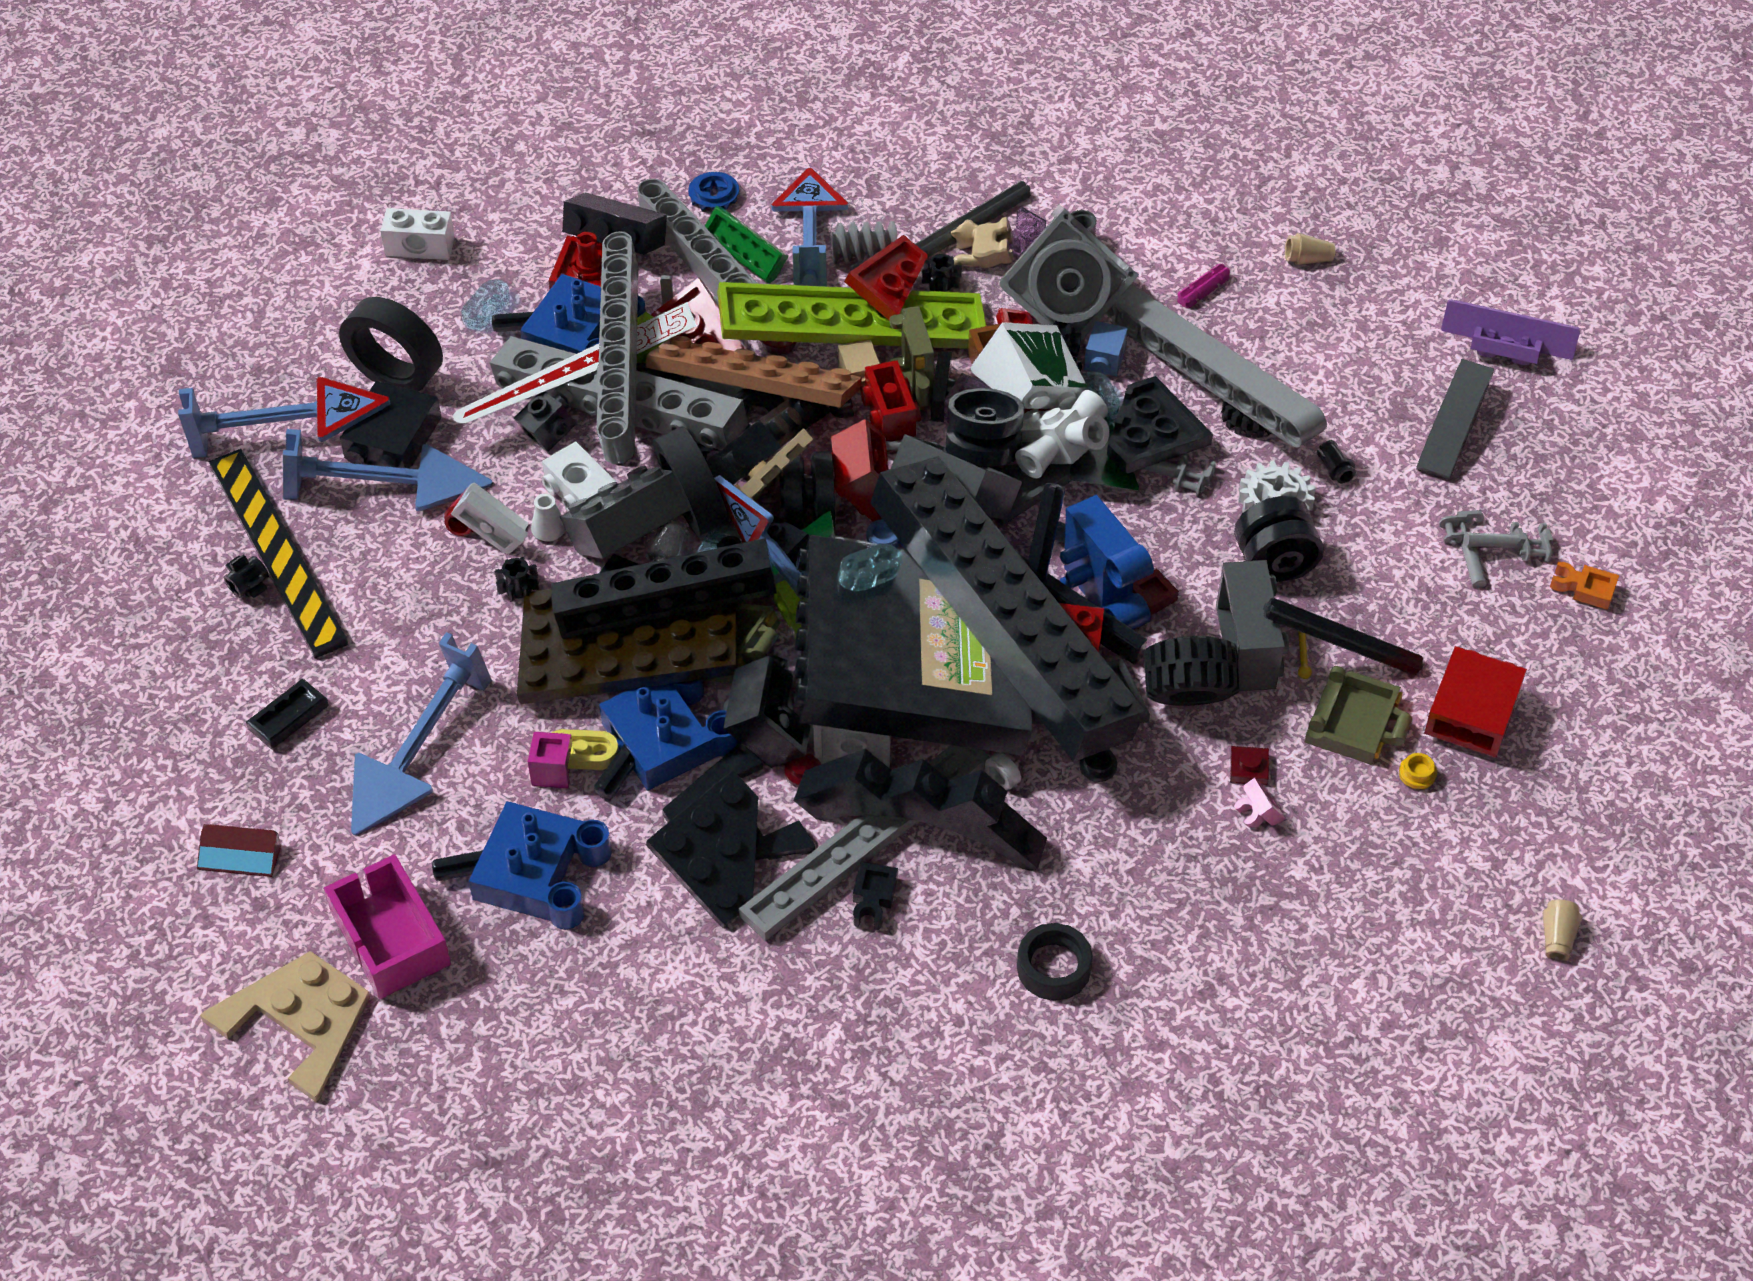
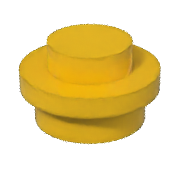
[1399,753,1437,789]

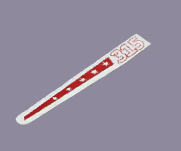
[453,302,696,424]

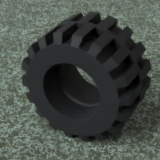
[1144,636,1240,706]

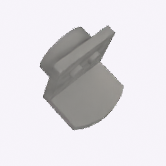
[999,204,1139,341]

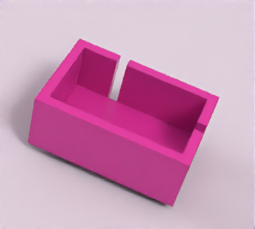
[323,854,451,1000]

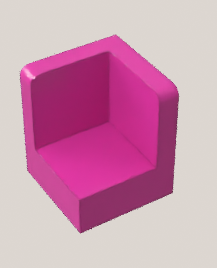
[527,731,572,789]

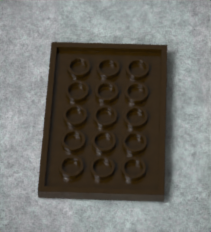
[517,589,739,705]

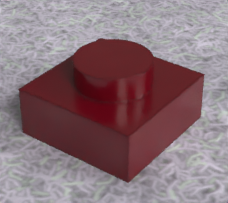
[1133,569,1179,615]
[1230,746,1269,785]

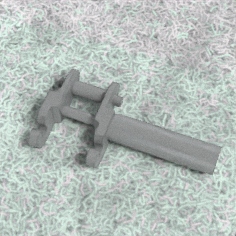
[1143,454,1217,497]
[1439,510,1487,588]
[1464,522,1553,562]

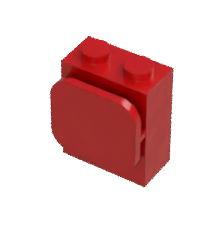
[1424,646,1527,758]

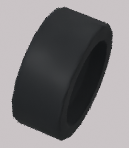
[1017,923,1093,1001]

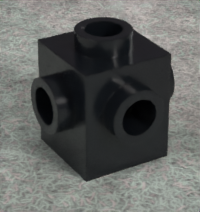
[514,392,576,452]

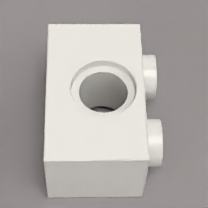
[380,208,455,260]
[542,441,616,512]

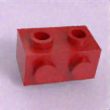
[860,360,921,442]

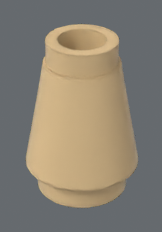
[1285,233,1335,265]
[1542,899,1582,961]

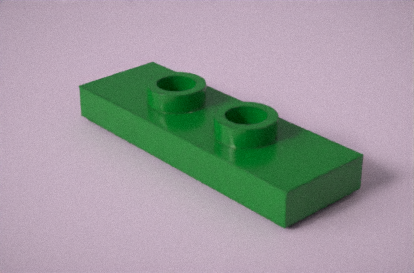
[705,206,789,283]

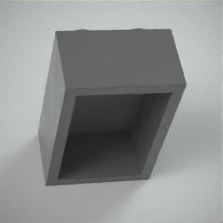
[890,434,1022,521]
[559,466,690,559]
[1216,560,1289,692]

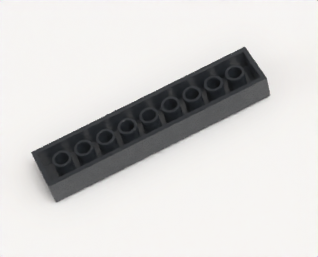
[870,456,1146,762]

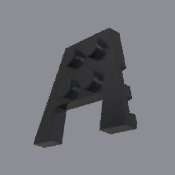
[662,743,815,860]

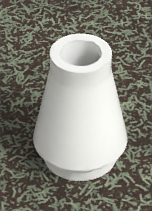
[531,493,566,542]

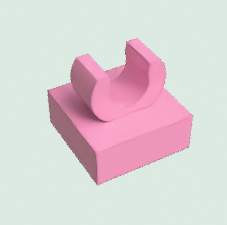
[1234,778,1286,828]

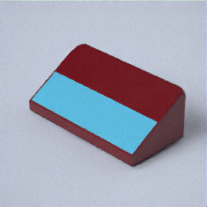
[197,824,282,877]

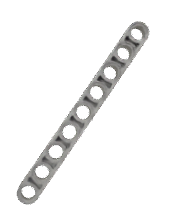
[597,232,638,464]
[1105,284,1327,447]

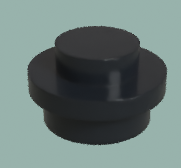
[1080,749,1118,782]

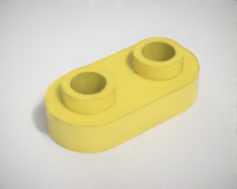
[551,729,619,770]

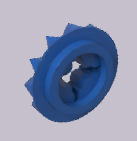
[688,172,740,211]

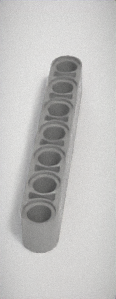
[637,179,758,297]

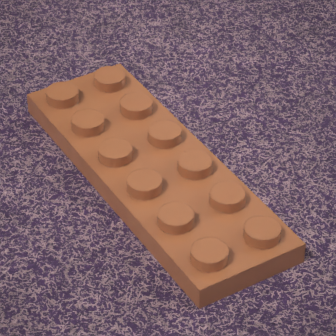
[645,336,862,408]

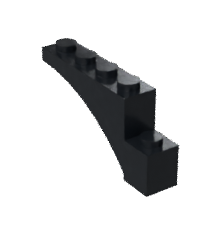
[706,398,831,486]

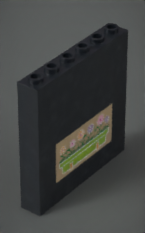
[794,535,1032,756]

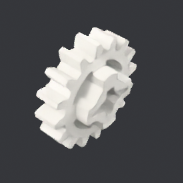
[1238,460,1316,512]

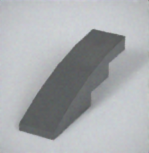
[1416,359,1494,480]

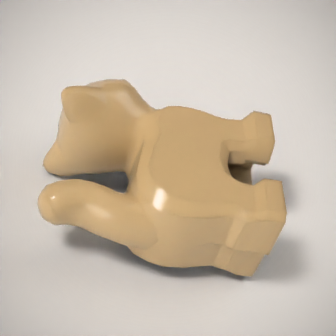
[951,217,1013,268]

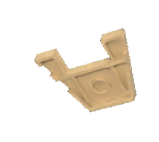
[726,429,813,523]
[200,951,370,1103]

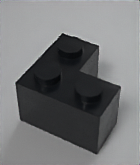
[723,656,811,768]

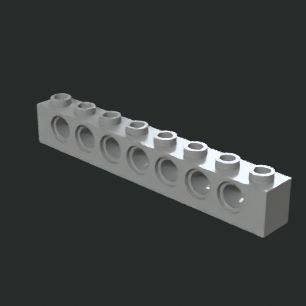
[490,336,748,450]

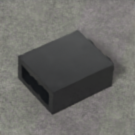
[340,380,442,469]

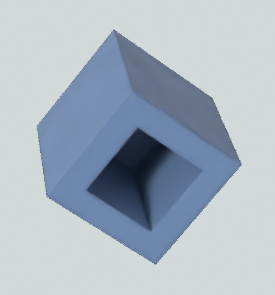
[1084,321,1128,377]

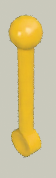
[1298,631,1312,679]

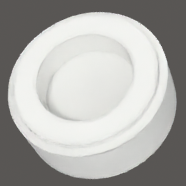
[985,752,1021,790]

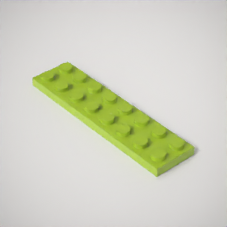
[717,282,986,349]

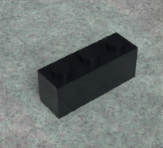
[562,192,667,255]

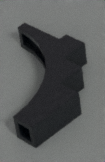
[793,748,1047,871]

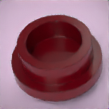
[784,753,821,787]

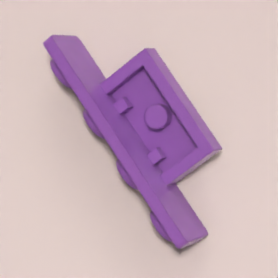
[1441,299,1581,365]

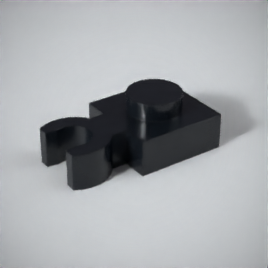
[853,862,898,930]

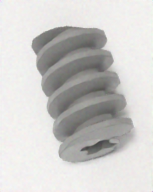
[832,221,897,264]

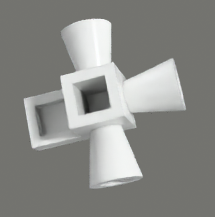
[1015,390,1109,478]

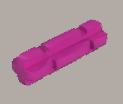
[1177,263,1230,308]

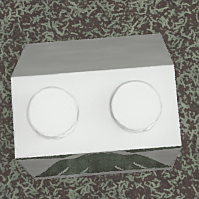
[970,322,1088,410]

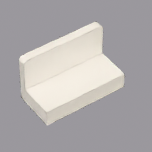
[451,483,528,554]

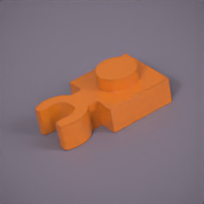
[1550,562,1619,610]

